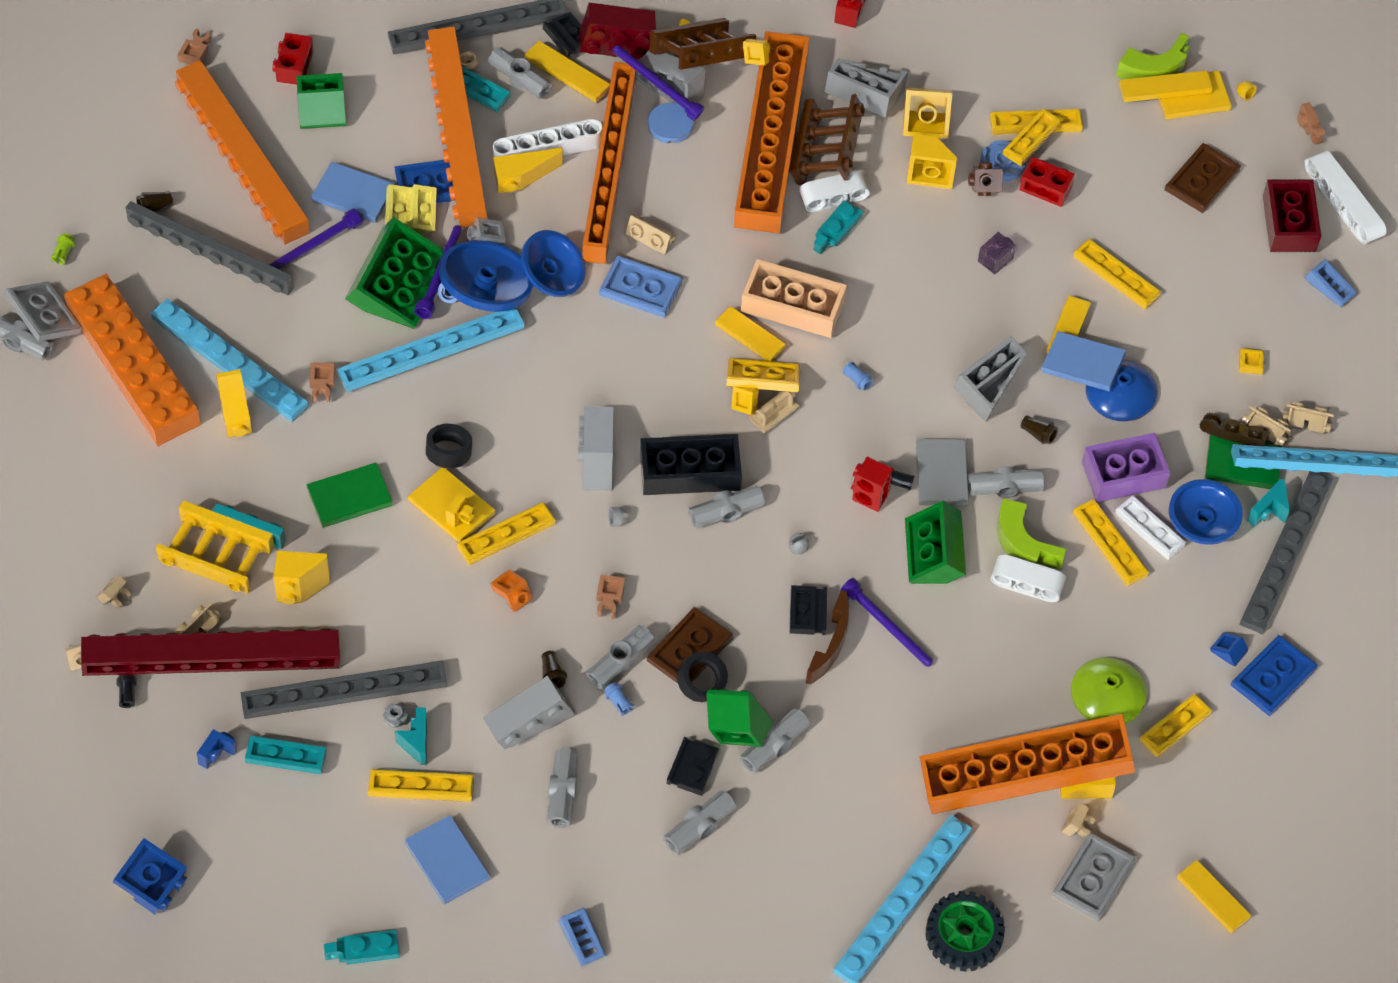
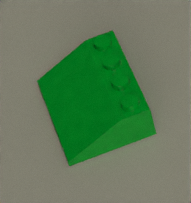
[345,217,444,329]

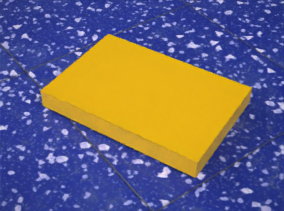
[1158,71,1232,120]
[726,358,800,392]
[408,467,495,542]

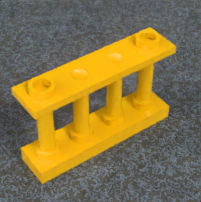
[156,500,274,594]

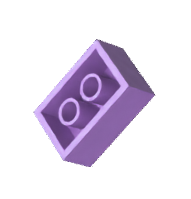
[1082,433,1170,502]

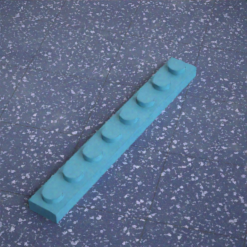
[151,298,308,422]
[338,308,524,392]
[1231,444,1398,477]
[833,814,972,983]

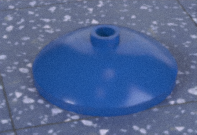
[521,230,586,297]
[1085,360,1157,421]
[1169,479,1243,545]

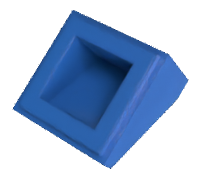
[1210,632,1248,666]

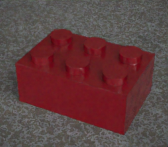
[579,2,656,60]
[1263,179,1321,252]

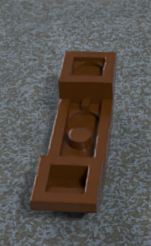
[806,590,849,685]

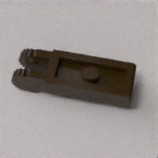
[1199,412,1270,446]

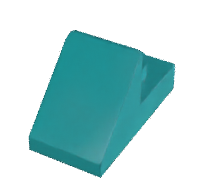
[1247,479,1289,526]
[395,707,427,765]

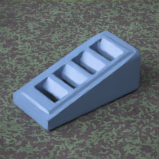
[1305,259,1357,307]
[558,907,606,967]

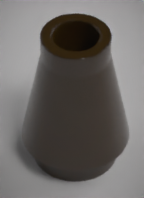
[136,191,173,212]
[1020,415,1058,444]
[541,650,567,688]

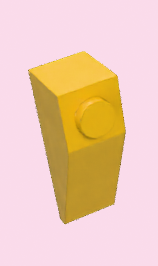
[493,148,563,193]
[216,369,252,438]

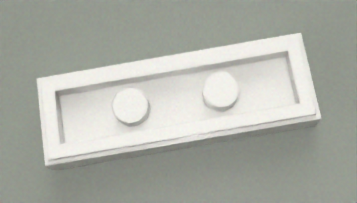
[1115,495,1186,560]

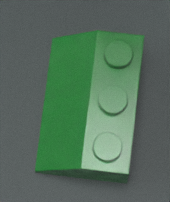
[905,500,966,584]

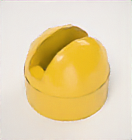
[1237,81,1257,101]

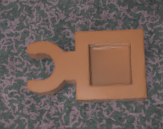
[177,28,211,65]
[1297,102,1326,144]
[309,363,335,402]
[596,575,625,619]

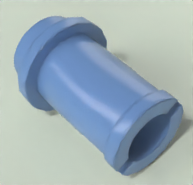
[843,362,873,391]
[604,682,634,716]

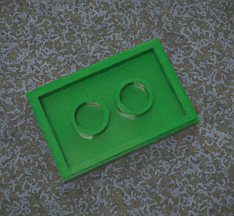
[1204,435,1282,489]
[306,462,393,528]

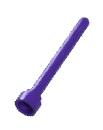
[613,45,705,121]
[269,208,363,269]
[414,225,462,319]
[840,577,933,667]

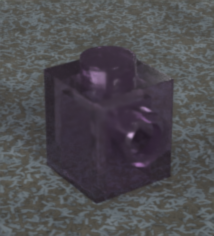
[978,232,1016,275]

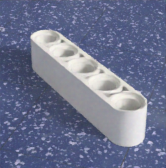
[493,119,603,157]
[1304,150,1386,244]

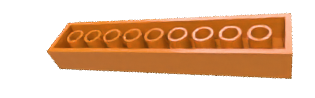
[734,31,810,234]

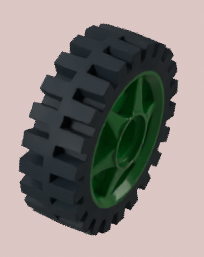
[925,891,1005,972]

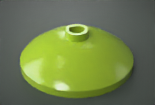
[1071,657,1147,724]

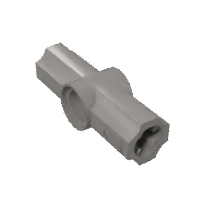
[488,47,552,99]
[0,316,54,361]
[968,466,1044,498]
[689,485,765,529]
[586,625,655,689]
[740,708,809,774]
[548,748,577,828]
[663,790,736,855]

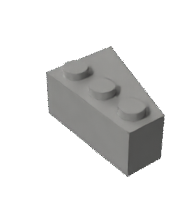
[636,51,705,104]
[824,59,908,118]
[954,336,1027,422]
[578,406,614,491]
[483,676,576,749]

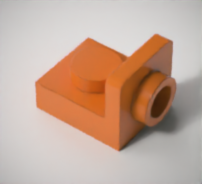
[490,569,533,612]

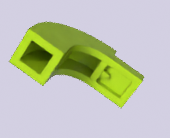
[1116,33,1190,79]
[997,498,1066,569]

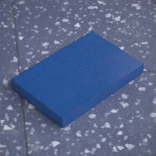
[394,160,455,203]
[1231,635,1318,717]

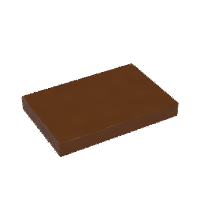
[1165,143,1241,213]
[647,607,733,683]

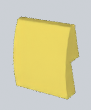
[385,184,437,233]

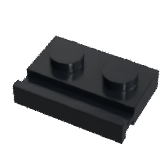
[542,12,581,58]
[789,585,827,635]
[666,737,719,796]

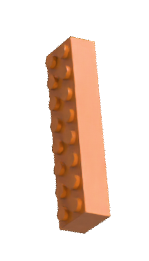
[64,273,201,447]
[919,714,1135,815]

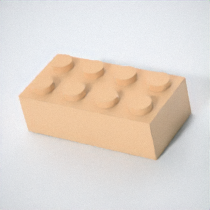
[741,259,847,338]

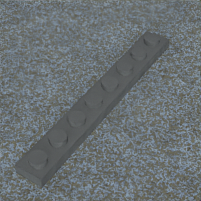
[388,0,568,54]
[125,201,293,296]
[1239,471,1333,634]
[240,660,447,719]

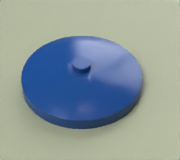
[439,240,533,312]

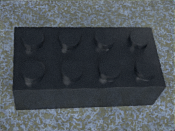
[640,434,742,495]

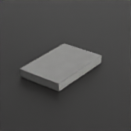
[5,281,82,342]
[916,439,968,506]
[1052,832,1136,921]

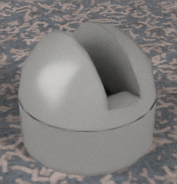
[608,507,627,527]
[789,533,809,555]

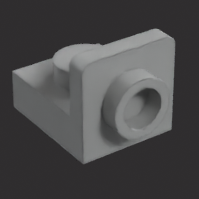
[467,217,506,245]

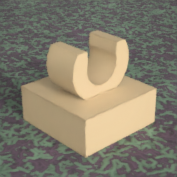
[96,575,131,608]
[1061,803,1096,837]

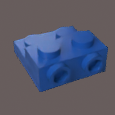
[113,838,187,914]

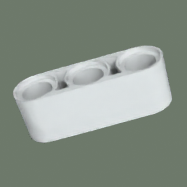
[799,171,870,212]
[990,555,1066,602]

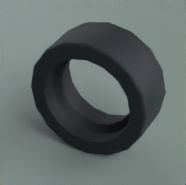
[426,423,472,468]
[677,651,728,703]

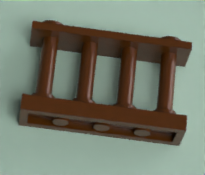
[649,18,756,70]
[789,94,865,185]

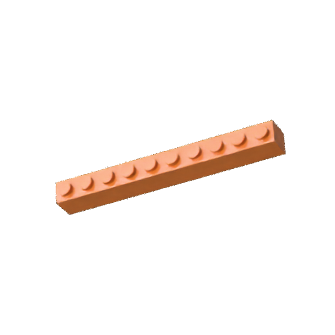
[425,26,487,228]
[175,60,310,245]
[583,62,636,264]

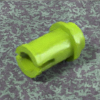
[51,233,75,265]

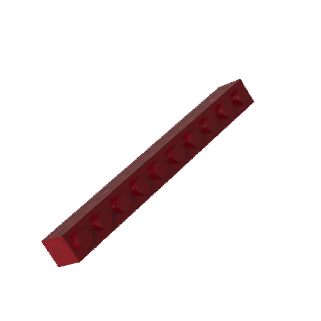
[81,628,340,676]

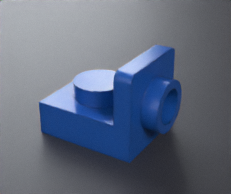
[197,729,237,769]

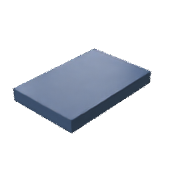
[312,162,395,223]
[599,255,682,318]
[1042,331,1126,392]
[405,815,490,904]

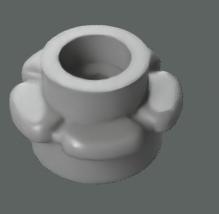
[383,704,408,728]

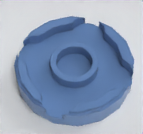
[648,103,693,143]
[980,140,1026,181]

